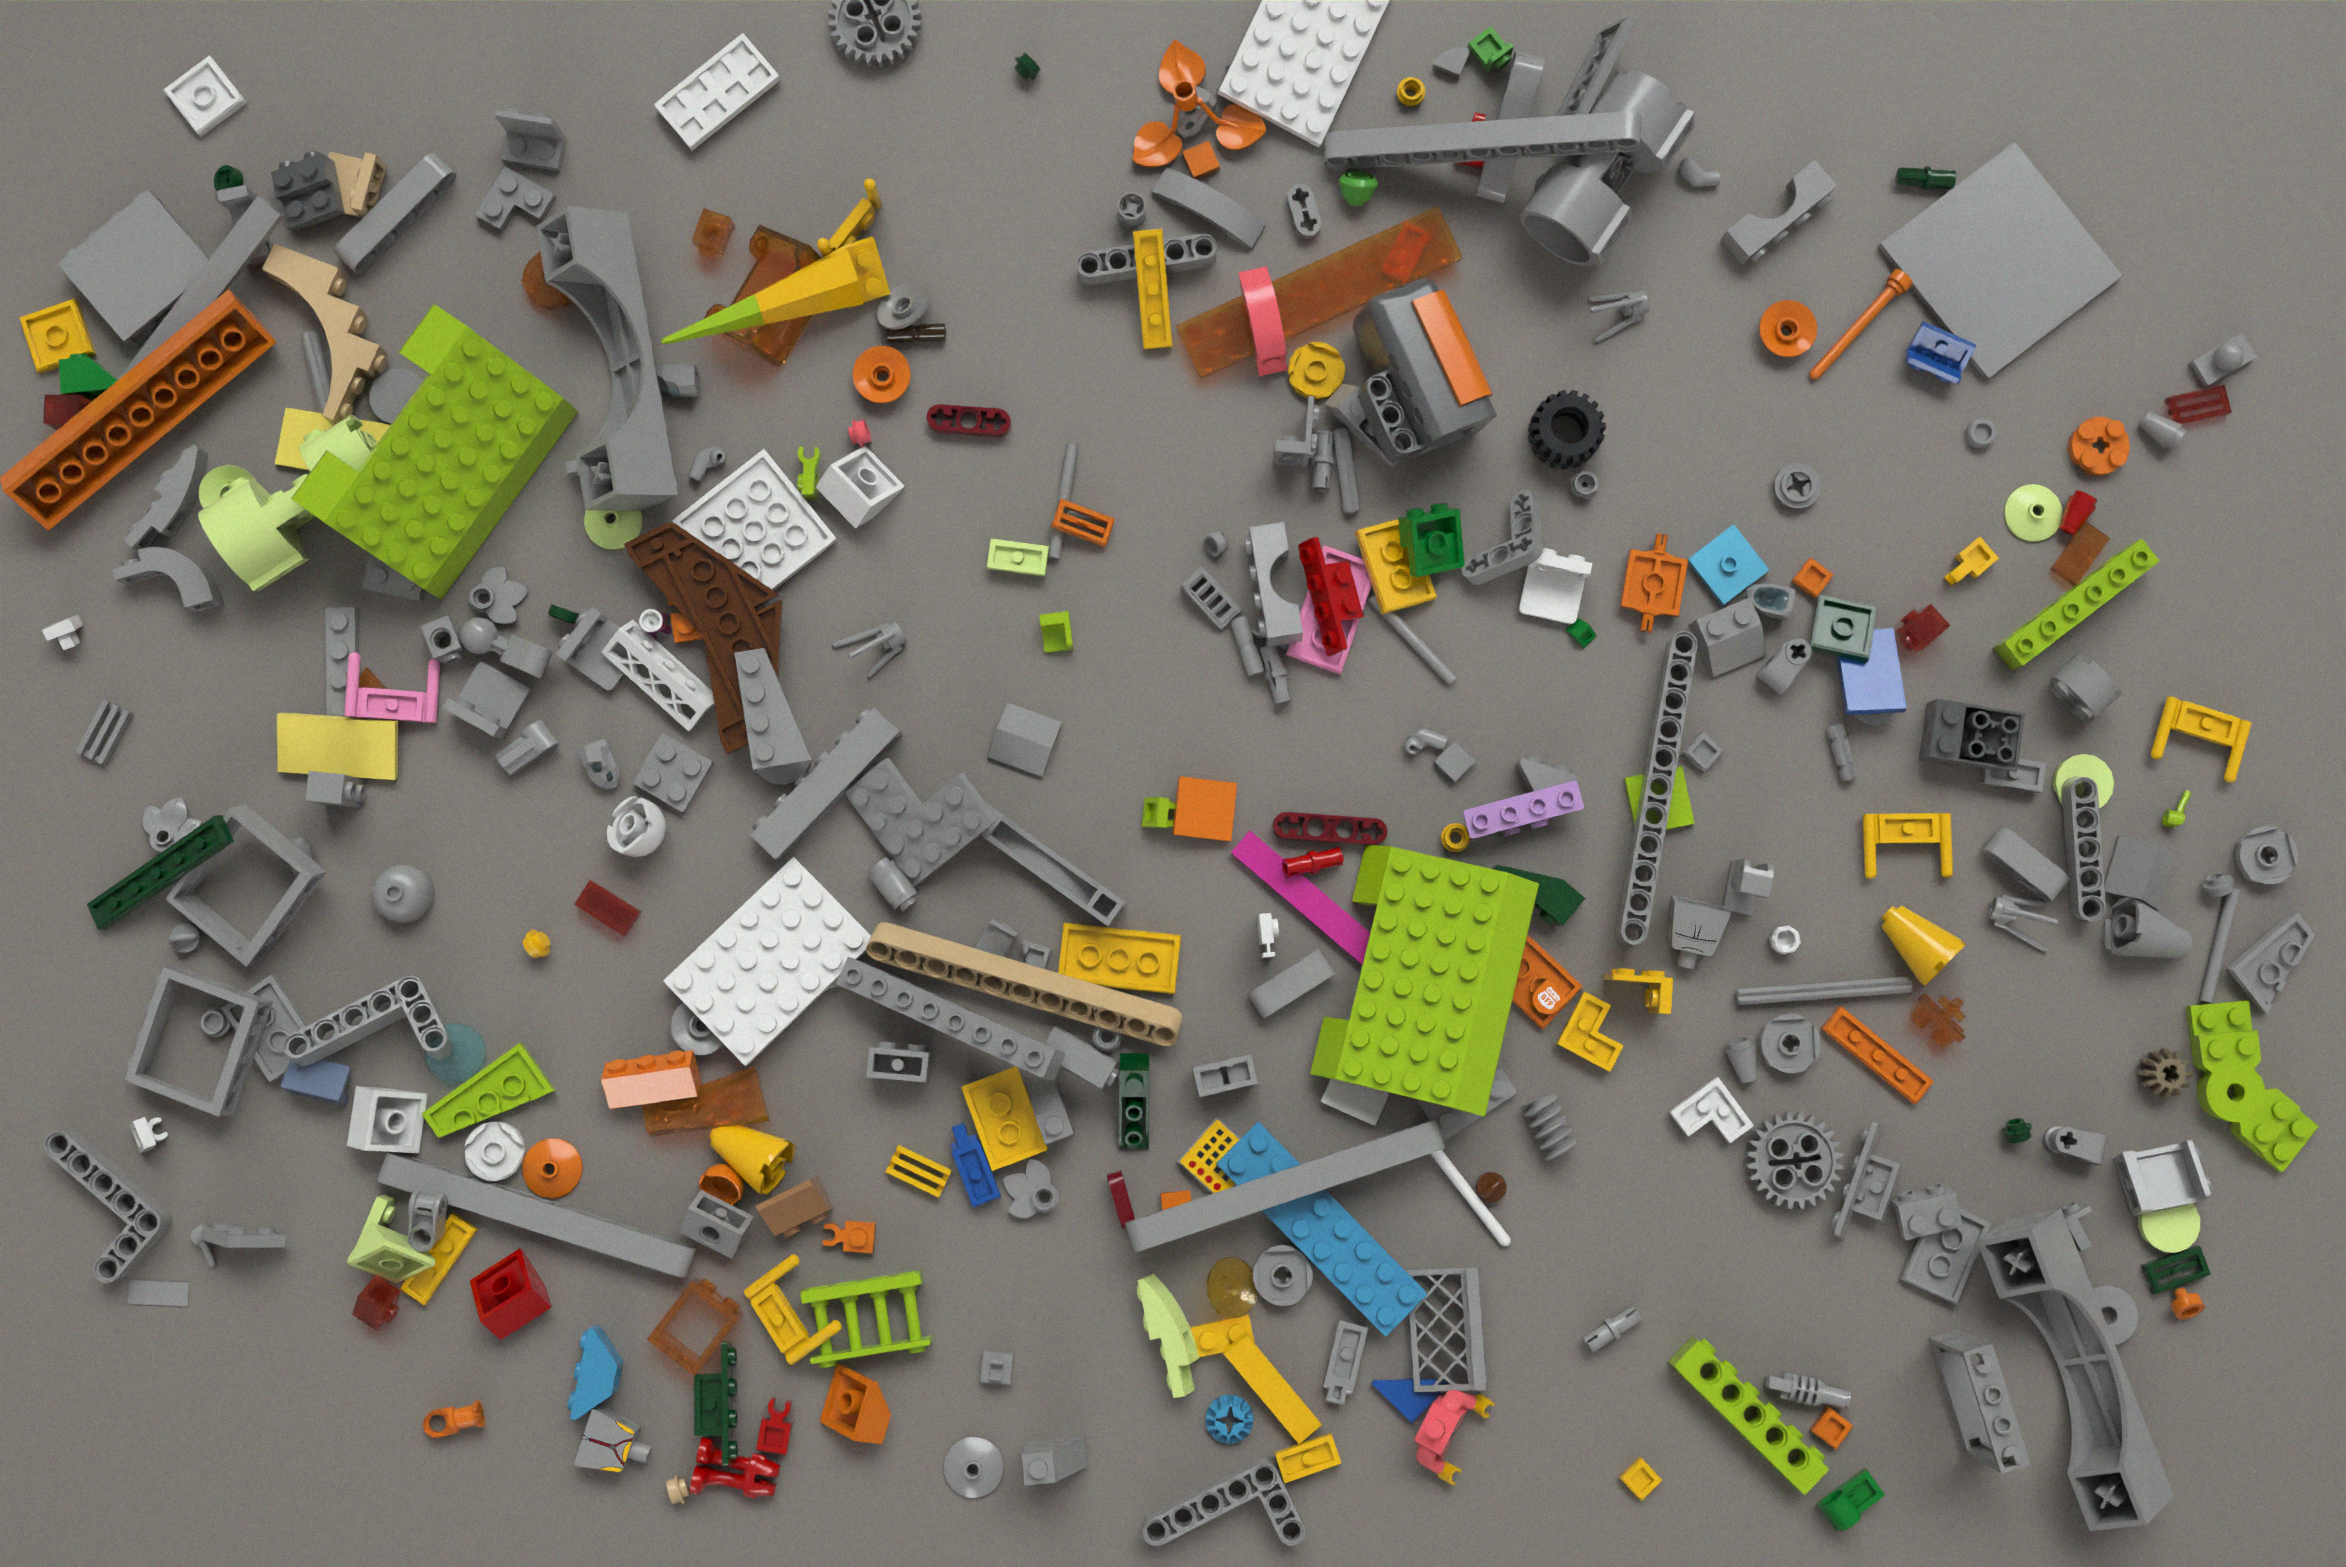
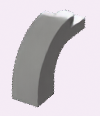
[112,547,224,612]

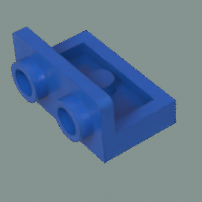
[1905,321,1976,384]

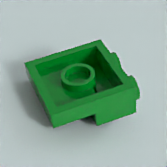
[1398,503,1465,577]

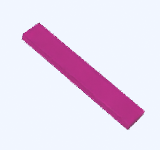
[1231,830,1370,965]

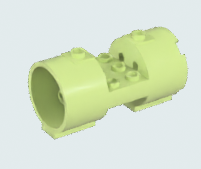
[198,415,378,591]

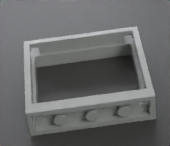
[166,804,327,967]
[124,966,273,1117]
[1929,1329,2031,1474]

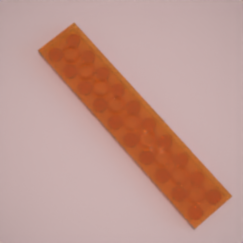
[1176,206,1463,380]

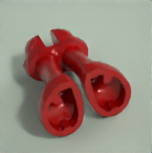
[689,1437,781,1499]

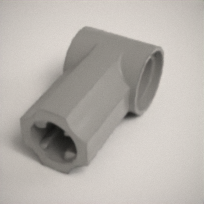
[496,720,559,776]

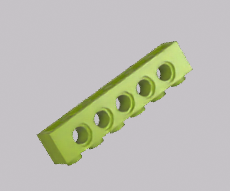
[1993,538,2160,670]
[1668,1336,1829,1495]

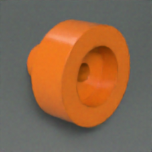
[2170,1288,2205,1320]

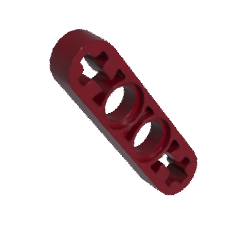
[1272,812,1388,845]

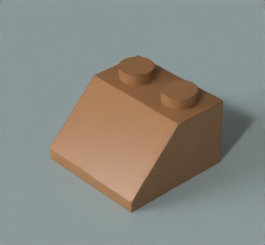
[755,1175,833,1238]

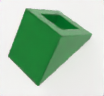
[1565,617,1596,648]

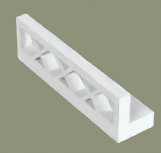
[601,620,715,731]

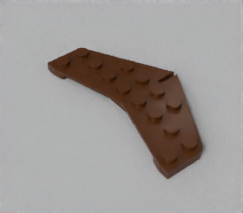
[624,523,783,755]

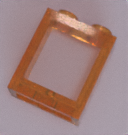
[647,1278,744,1376]

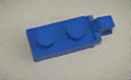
[951,1122,1002,1208]

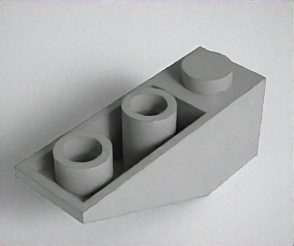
[1324,384,1404,468]

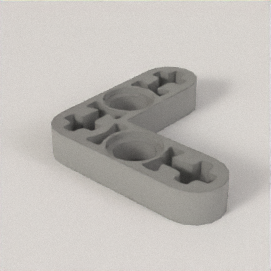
[1462,490,1543,585]

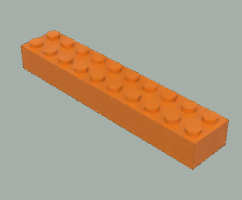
[0,289,276,531]

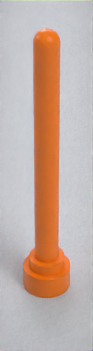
[1809,269,1913,380]

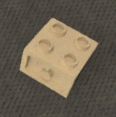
[328,152,387,218]

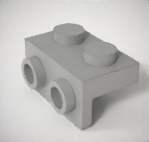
[1890,1183,1963,1240]

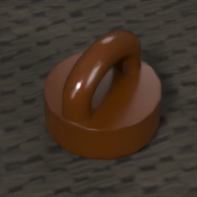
[1476,1172,1507,1202]

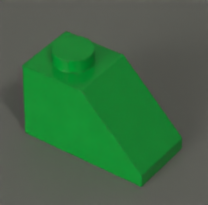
[59,354,119,401]

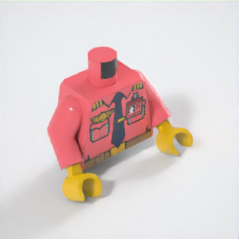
[1414,1390,1495,1485]

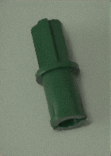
[1895,166,1956,190]

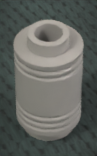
[868,857,918,912]

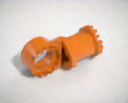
[422,1400,485,1438]

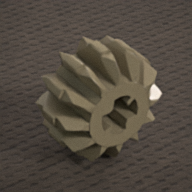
[2137,1048,2193,1099]

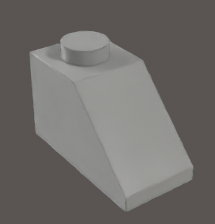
[1026,1079,1075,1145]

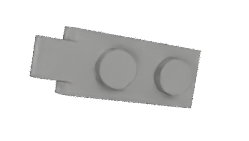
[1322,1319,1368,1405]

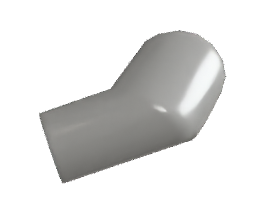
[687,447,726,482]

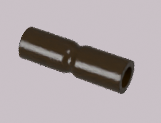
[886,323,946,343]

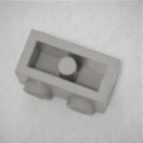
[866,1041,932,1082]

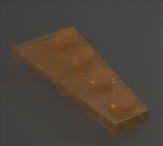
[642,1066,770,1137]

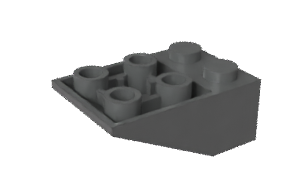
[1919,699,2025,772]

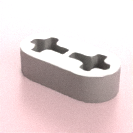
[1287,183,1322,240]

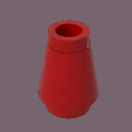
[2059,490,2097,536]

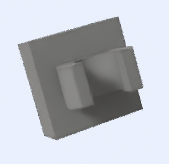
[980,1350,1014,1385]

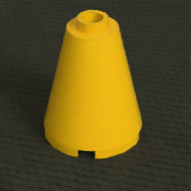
[1881,905,1966,986]
[709,1121,796,1195]

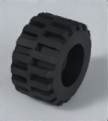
[1528,390,1606,469]

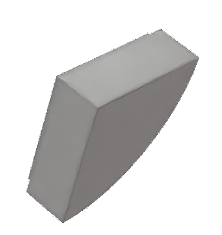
[1433,47,1471,79]
[1023,940,1052,969]

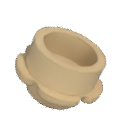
[666,1475,690,1505]

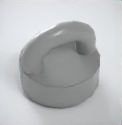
[168,923,203,953]

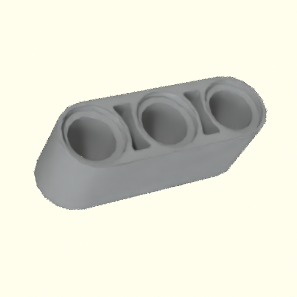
[1983,827,2070,903]
[1248,948,1335,1019]

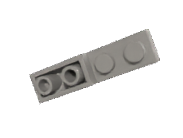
[123,444,208,550]

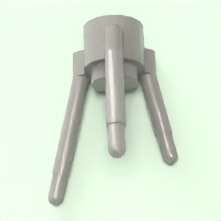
[1588,290,1649,343]
[832,621,907,678]
[1988,894,2059,953]

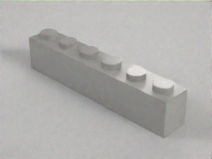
[750,707,903,861]

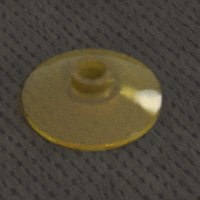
[1206,1257,1258,1318]

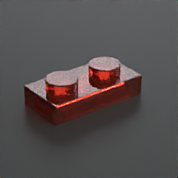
[574,880,642,936]

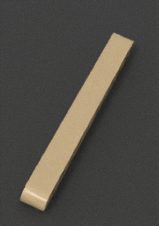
[866,922,1183,1046]

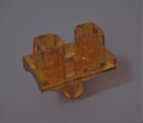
[1910,993,1966,1048]

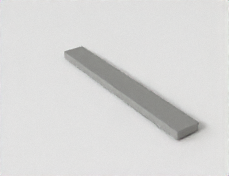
[119,196,284,379]

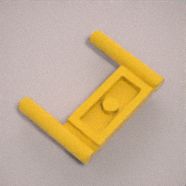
[817,178,882,258]
[2150,696,2252,783]
[1863,813,1953,879]
[744,1254,842,1365]

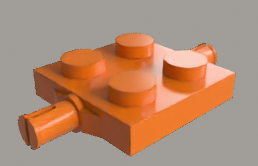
[1619,533,1688,633]

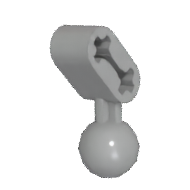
[460,617,553,679]

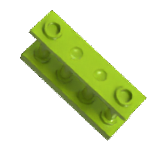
[800,1270,933,1368]

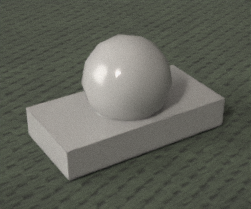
[2189,333,2257,388]

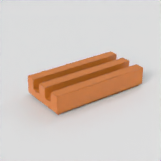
[1050,498,1115,547]

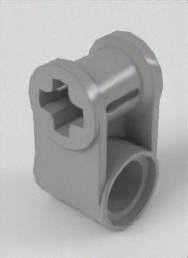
[1757,638,1812,694]
[2043,1126,2108,1165]
[408,1190,448,1252]

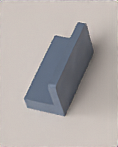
[281,1053,351,1107]

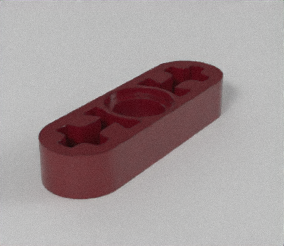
[926,404,1011,437]

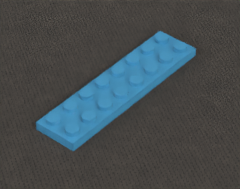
[1216,1121,1427,1337]

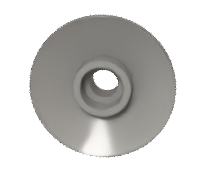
[877,282,930,330]
[671,1002,724,1055]
[944,1436,1004,1498]

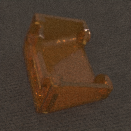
[703,224,822,366]

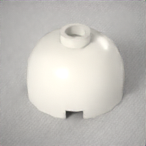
[607,796,666,857]

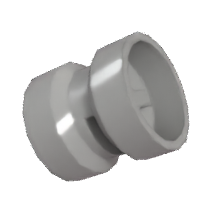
[1117,191,1146,228]

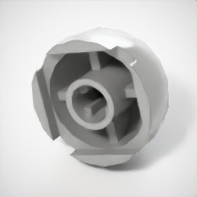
[371,864,435,923]

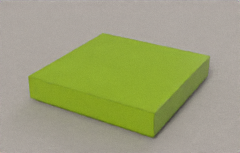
[1623,766,1695,830]

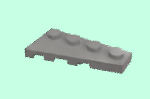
[735,648,813,771]

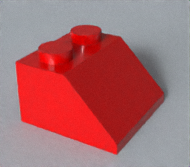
[469,1248,552,1340]

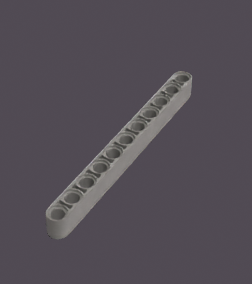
[1324,111,1642,170]
[1616,631,1698,947]
[1125,1119,1445,1253]
[377,1152,696,1278]

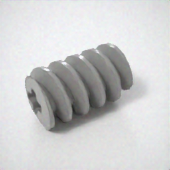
[1521,1093,1578,1161]

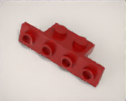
[1298,537,1364,656]

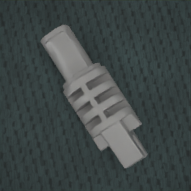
[1764,1372,1851,1409]

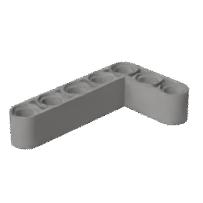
[1475,50,1544,204]
[283,976,454,1066]
[44,1129,172,1283]
[1142,1458,1305,1546]

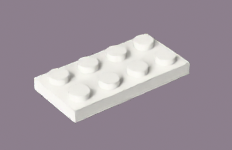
[654,33,781,151]

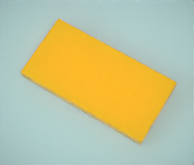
[1058,923,1181,994]

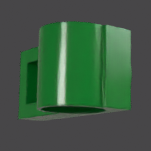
[1816,1468,1885,1531]

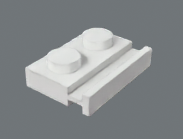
[1257,913,1279,958]

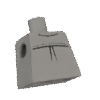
[1667,895,1731,969]

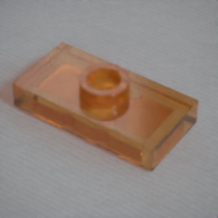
[2050,521,2110,586]

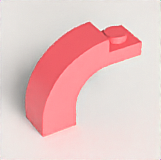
[1238,266,1287,376]

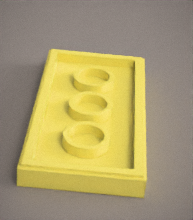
[275,408,390,471]
[277,712,398,780]

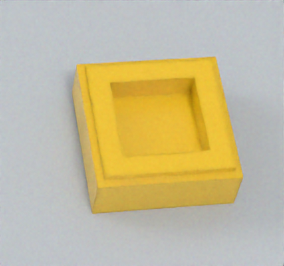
[1619,1456,1663,1501]

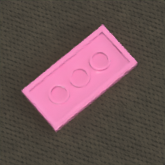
[1286,545,1372,675]

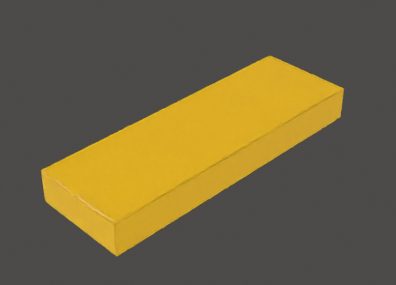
[399,1212,478,1305]

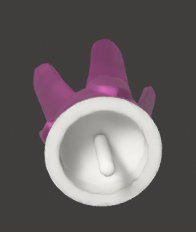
[639,609,672,641]

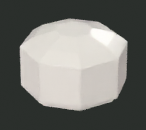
[1769,925,1801,954]

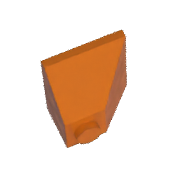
[819,1363,891,1444]

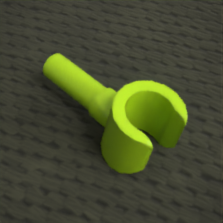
[2162,790,2192,828]

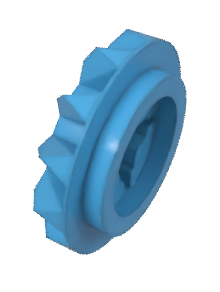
[1206,1395,1254,1444]

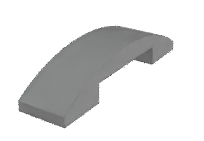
[1152,168,1266,249]

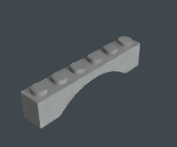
[981,801,1126,927]

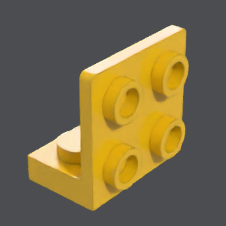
[1603,968,1673,1014]

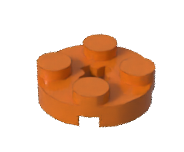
[2068,417,2130,476]

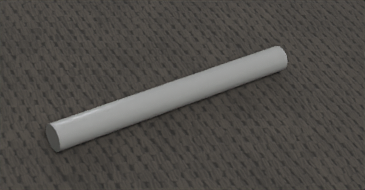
[1048,443,1078,559]
[1368,595,1457,685]
[2200,888,2240,1004]

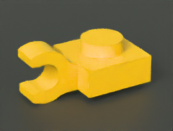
[1943,536,1999,586]

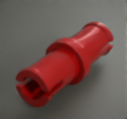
[1282,847,1344,878]

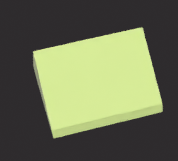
[347,1222,435,1283]

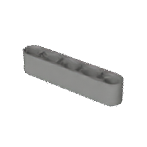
[334,153,456,274]
[1076,234,1217,285]
[2062,776,2106,922]

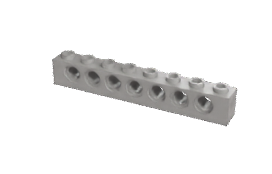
[836,956,1066,1081]

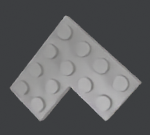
[845,758,998,888]

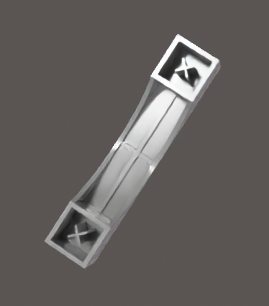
[536,206,678,511]
[1977,1208,2174,1531]

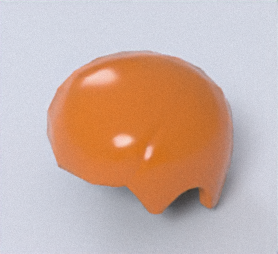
[698,1164,744,1206]

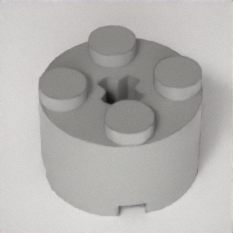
[2048,653,2121,720]

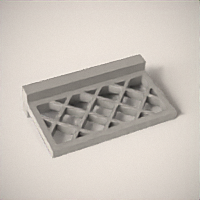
[1406,1266,1488,1392]

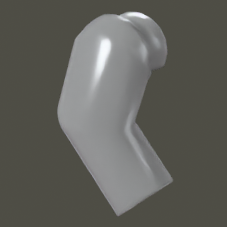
[1680,157,1720,187]
[1404,728,1448,754]

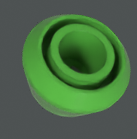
[1339,171,1378,206]

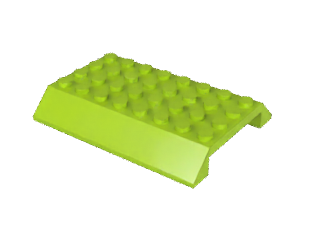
[291,304,578,600]
[1310,845,1539,1117]

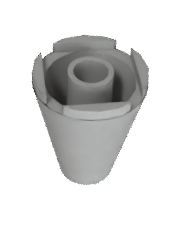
[2102,897,2193,959]

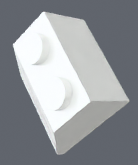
[816,446,905,528]
[347,1086,428,1153]

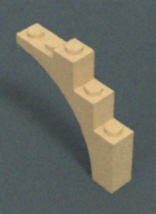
[262,243,388,425]

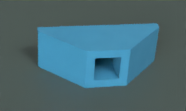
[567,1324,624,1420]

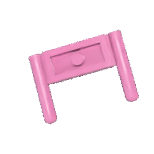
[344,652,440,723]

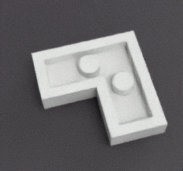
[1669,1077,1754,1143]

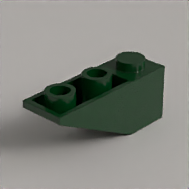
[1491,864,1586,927]
[1119,1053,1149,1149]

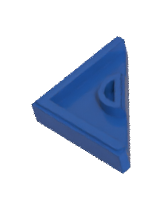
[1371,1378,1449,1423]

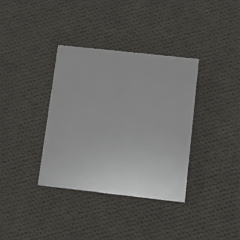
[1878,142,2123,381]

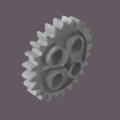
[828,0,922,68]
[1744,1112,1844,1209]

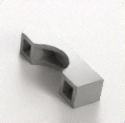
[1721,160,1837,265]
[1244,522,1303,647]

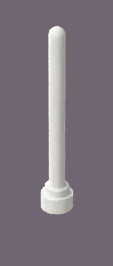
[1431,1150,1511,1246]

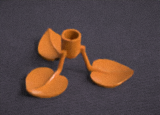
[1132,40,1266,168]

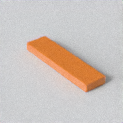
[1820,1006,1934,1104]

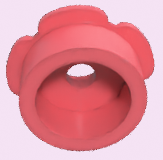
[848,419,872,447]

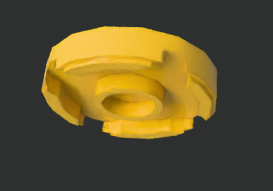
[1287,341,1346,401]

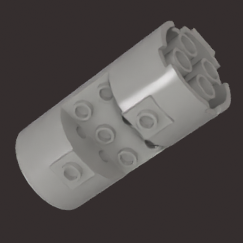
[1520,70,1695,267]

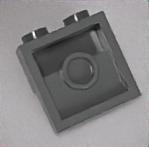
[271,151,344,233]

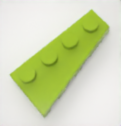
[421,1043,556,1138]

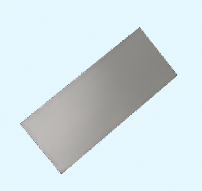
[128,1280,189,1307]

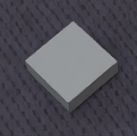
[1682,731,1724,773]
[1433,741,1475,782]

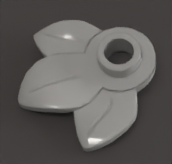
[469,566,528,624]
[142,797,202,853]
[1003,1159,1059,1218]

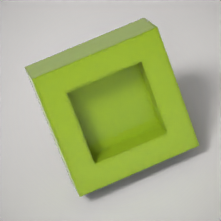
[1141,797,1175,828]

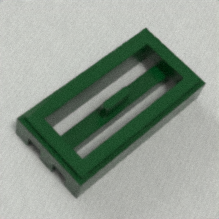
[2141,1245,2211,1294]

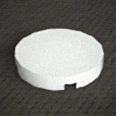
[464,1121,526,1181]

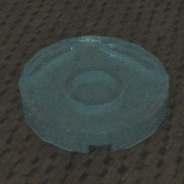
[425,1023,486,1082]

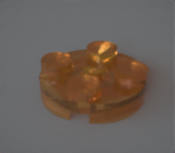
[521,251,573,310]

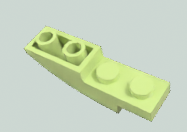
[1137,1274,1199,1398]

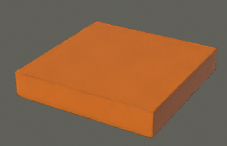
[1172,776,1237,842]

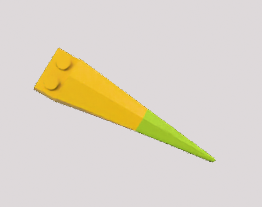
[661,237,891,344]

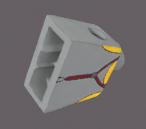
[573,1404,652,1472]

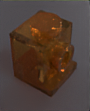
[692,208,735,258]

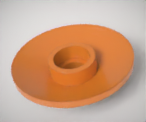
[1759,300,1817,358]
[852,346,911,404]
[522,1138,583,1198]

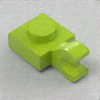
[797,446,821,500]

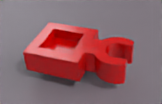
[756,1397,793,1455]

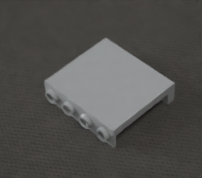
[57,190,209,349]

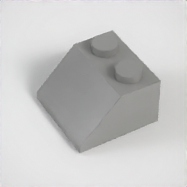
[1689,597,1766,678]

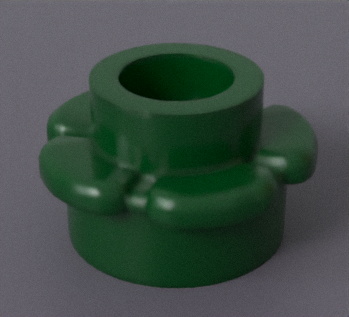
[1014,53,1041,80]
[2002,1118,2032,1143]

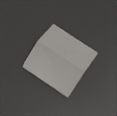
[988,702,1063,777]

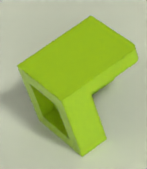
[1039,611,1074,653]

